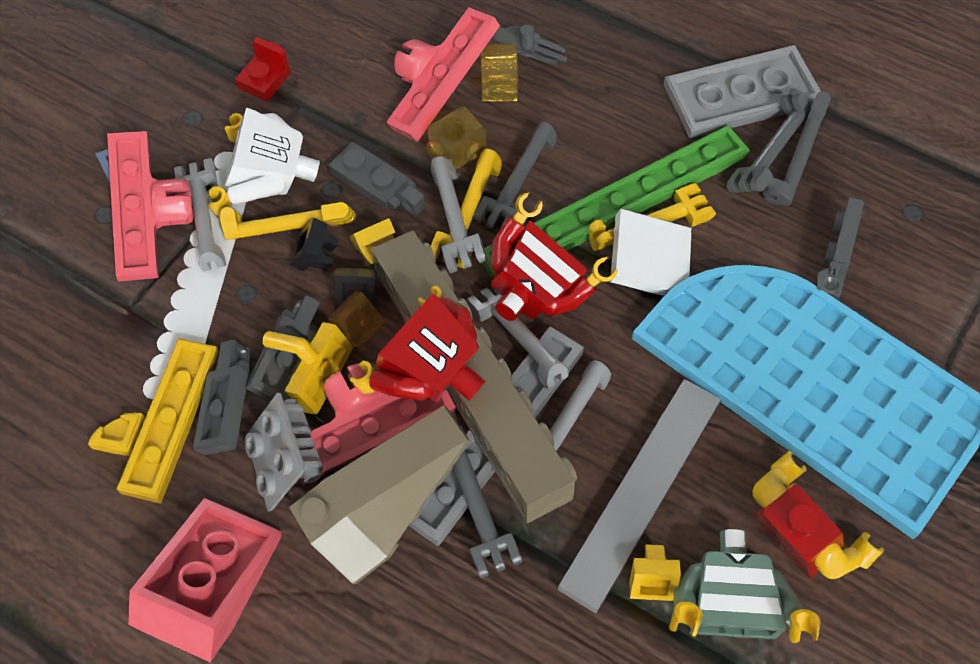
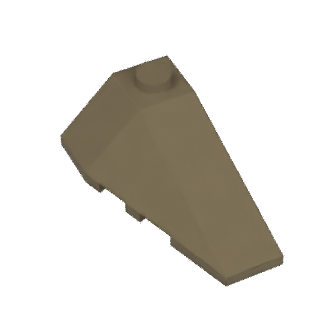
[289,405,470,584]

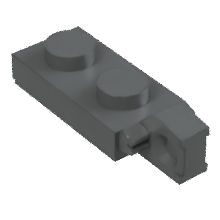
[328,141,425,218]
[815,197,865,301]
[245,295,320,402]
[193,340,250,455]

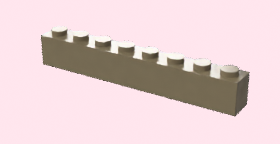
[371,230,577,523]

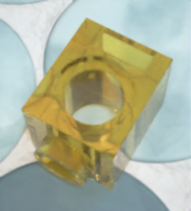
[481,43,518,101]
[427,106,486,170]

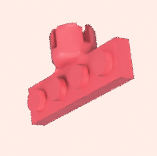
[386,7,500,142]
[107,131,194,282]
[299,364,456,485]

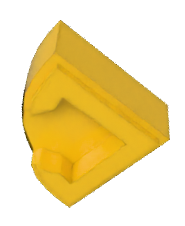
[88,413,145,457]

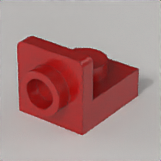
[235,37,291,102]

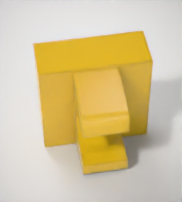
[349,218,395,265]
[629,544,681,601]

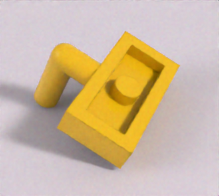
[263,322,353,415]

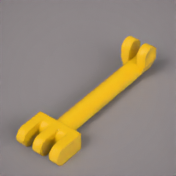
[431,149,502,269]
[588,183,716,252]
[220,202,356,240]

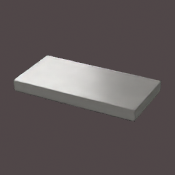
[663,45,821,139]

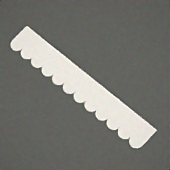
[143,152,246,399]

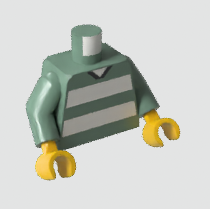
[669,529,821,643]

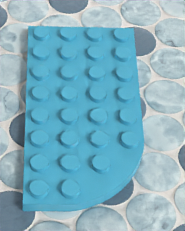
[632,265,980,539]

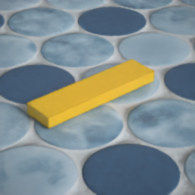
[117,338,220,504]

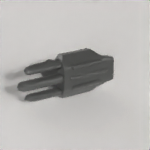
[492,25,567,65]

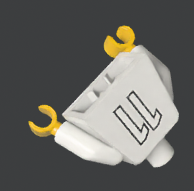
[208,108,320,216]

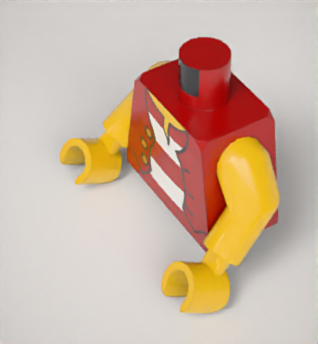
[753,451,884,579]

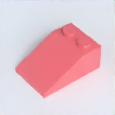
[128,498,282,663]

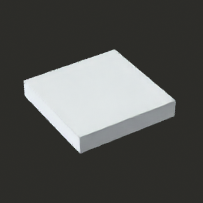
[610,209,692,296]

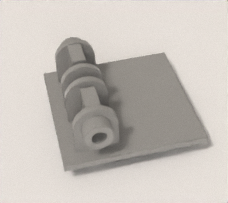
[245,393,323,512]

